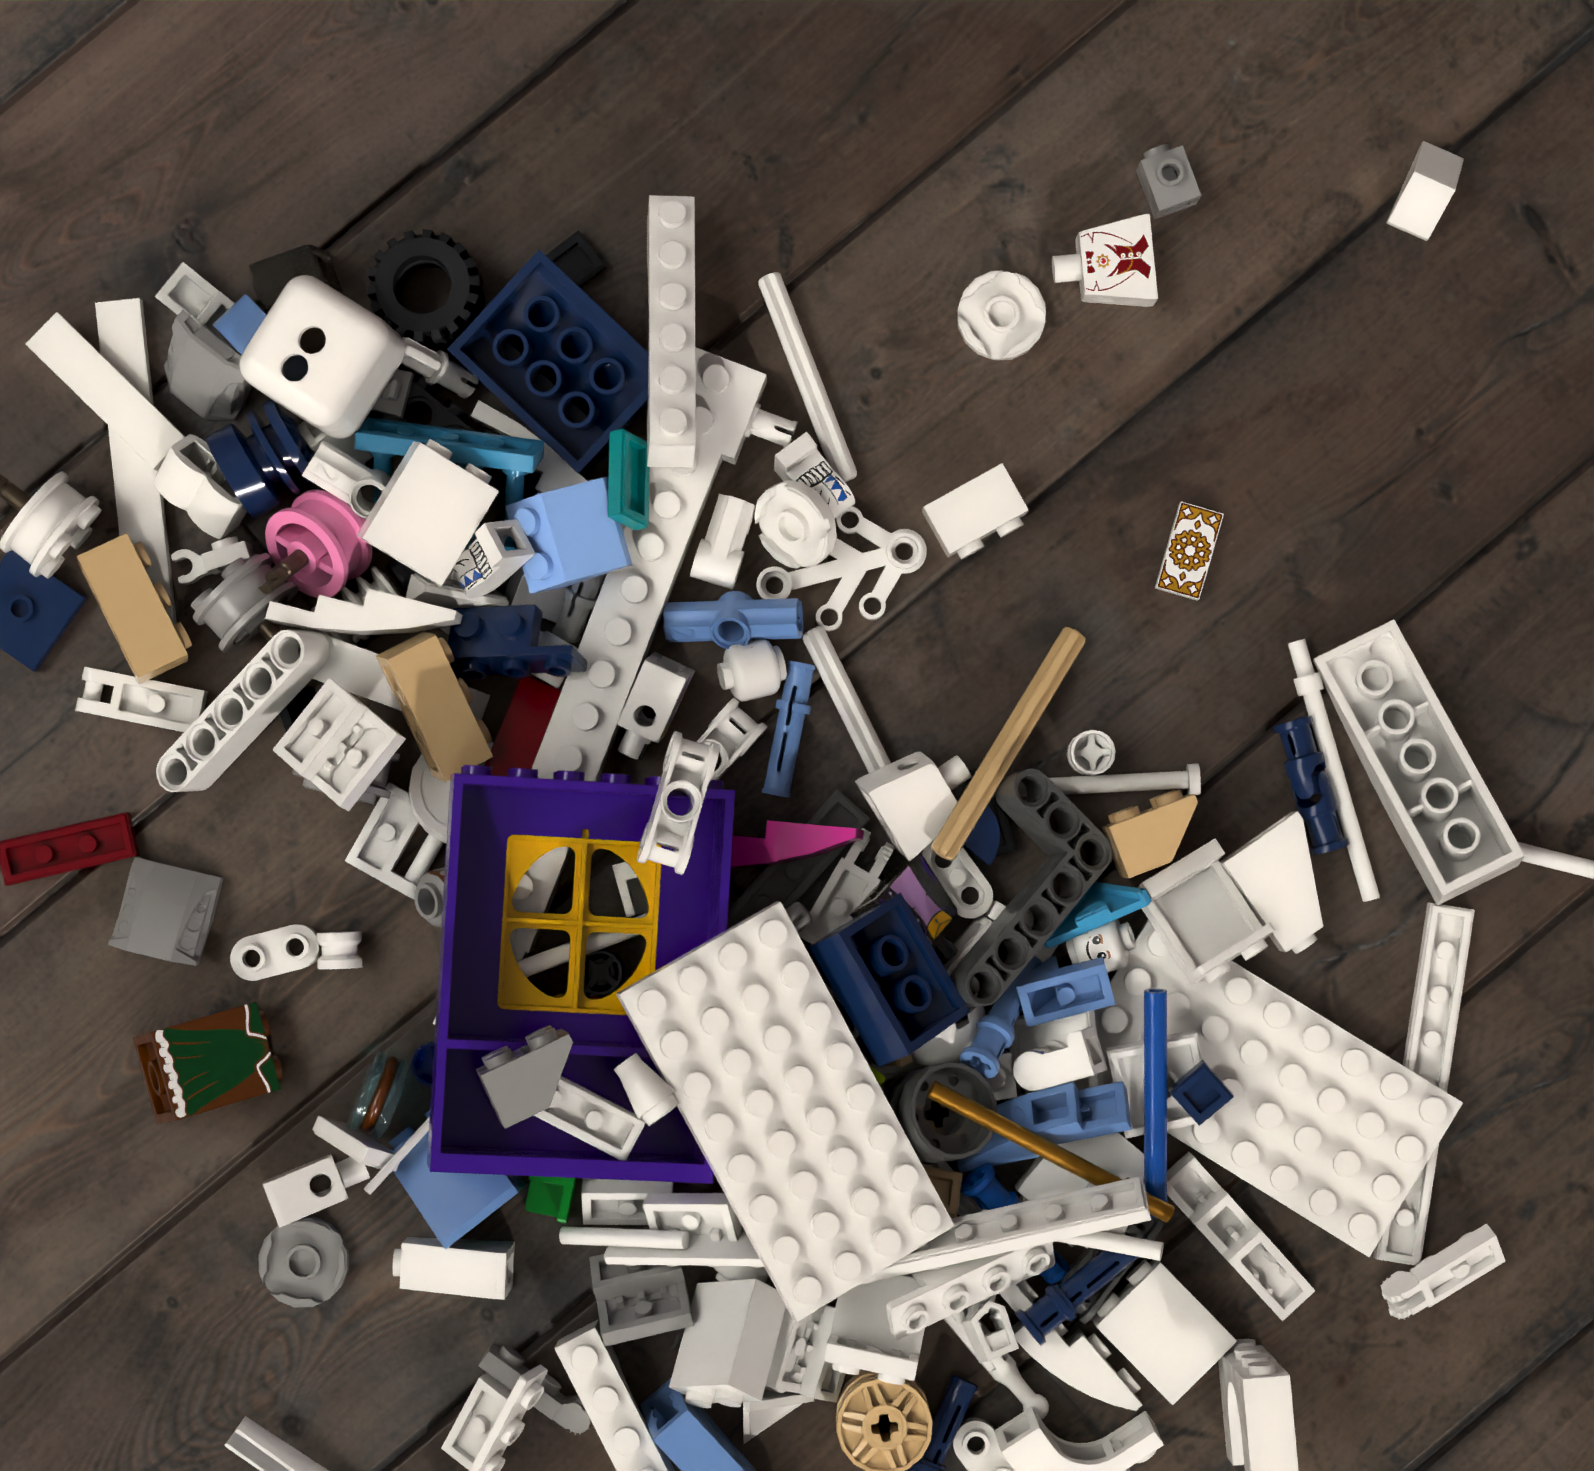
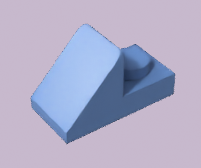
[1015,956,1116,1027]

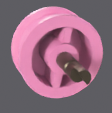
[259,489,372,598]

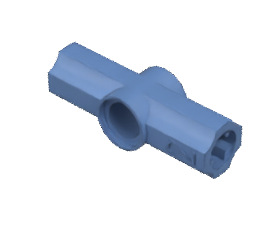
[663,591,804,649]

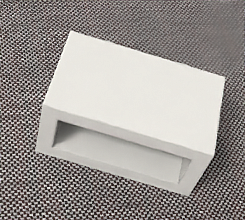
[922,463,1029,559]

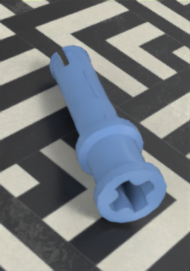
[959,956,1042,1078]

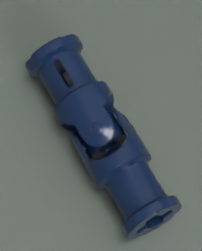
[1272,715,1350,856]

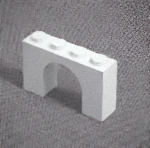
[1218,1339,1299,1471]

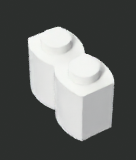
[153,434,247,539]

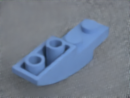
[958,1081,1132,1172]

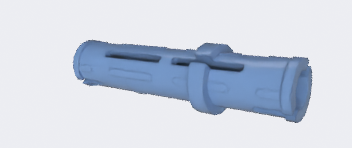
[762,660,816,798]

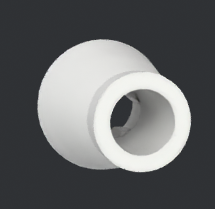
[614,1053,679,1126]

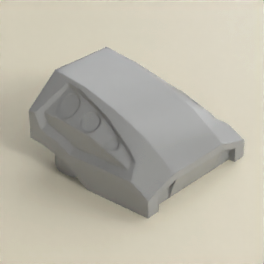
[164,310,252,420]
[108,857,224,966]

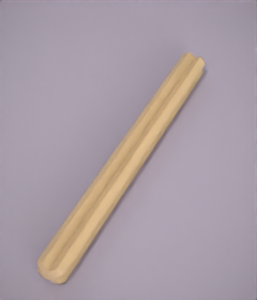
[932,627,1086,861]

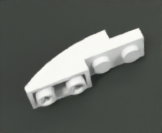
[999,1280,1142,1411]

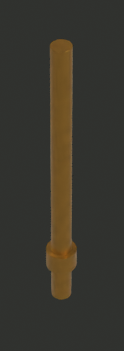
[927,1080,1175,1223]

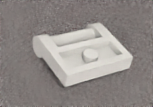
[345,782,444,899]

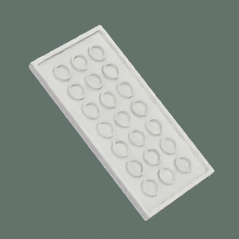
[616,901,955,1322]
[1094,919,1463,1257]

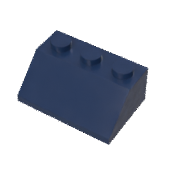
[809,892,970,1067]

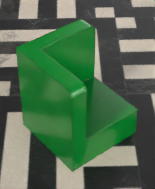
[525,1176,577,1224]

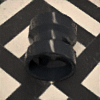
[584,949,625,995]

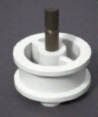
[0,471,101,579]

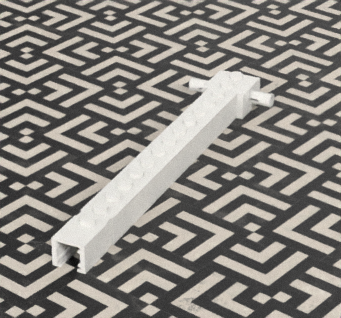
[433,347,798,1025]

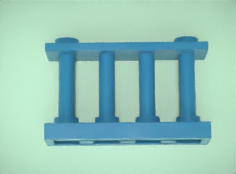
[355,417,544,551]

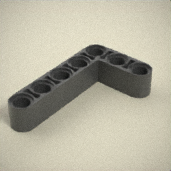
[950,768,1112,1007]

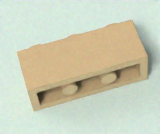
[77,533,192,684]
[376,631,493,782]

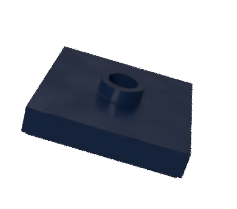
[0,550,88,672]

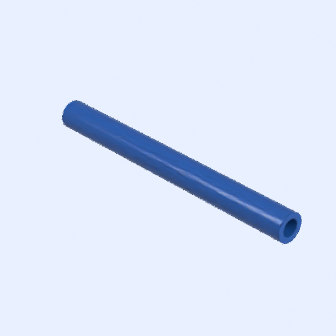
[1144,988,1167,1218]

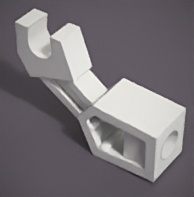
[961,1294,1019,1363]

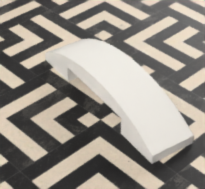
[312,634,490,720]

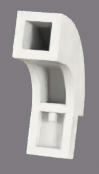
[994,1406,1164,1471]

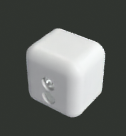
[239,275,405,439]

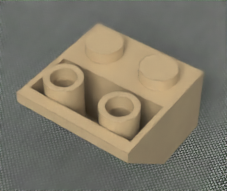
[1100,789,1198,878]

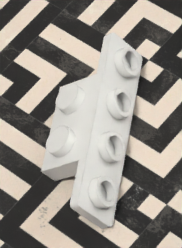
[604,1193,764,1268]
[886,1242,1055,1340]
[441,1364,548,1471]

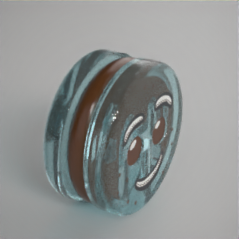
[346,1049,412,1140]

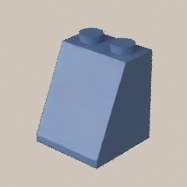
[388,1110,527,1249]

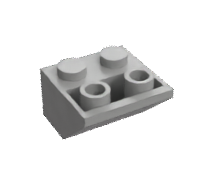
[476,1025,573,1129]

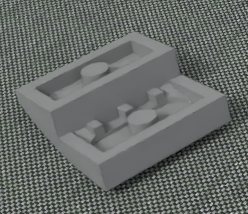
[589,1254,694,1346]

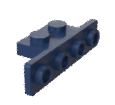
[448,605,587,680]

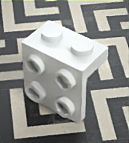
[823,1275,925,1385]

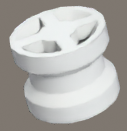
[317,931,363,969]

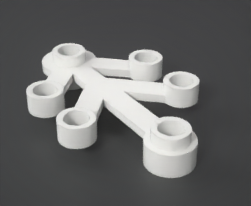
[756,506,927,632]

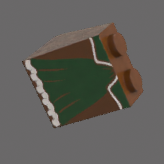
[133,1002,282,1124]

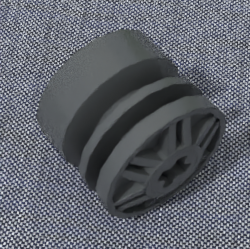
[883,1062,997,1165]

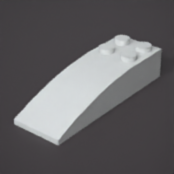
[1313,619,1525,906]

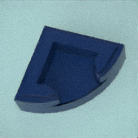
[964,805,1000,866]

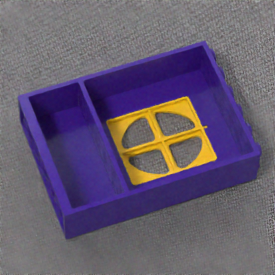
[427,765,735,1184]

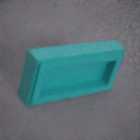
[608,428,650,531]

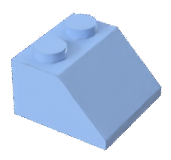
[505,477,632,594]

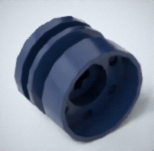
[206,399,315,519]

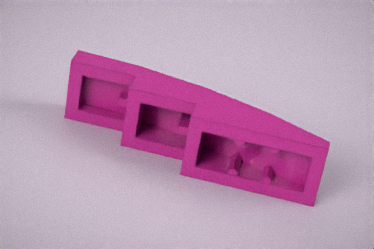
[731,820,864,869]

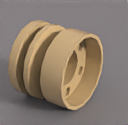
[836,1370,933,1471]

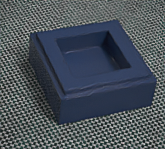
[1168,1059,1234,1126]

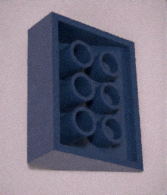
[447,249,649,476]

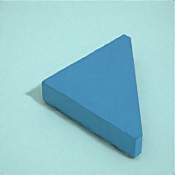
[1043,882,1152,948]

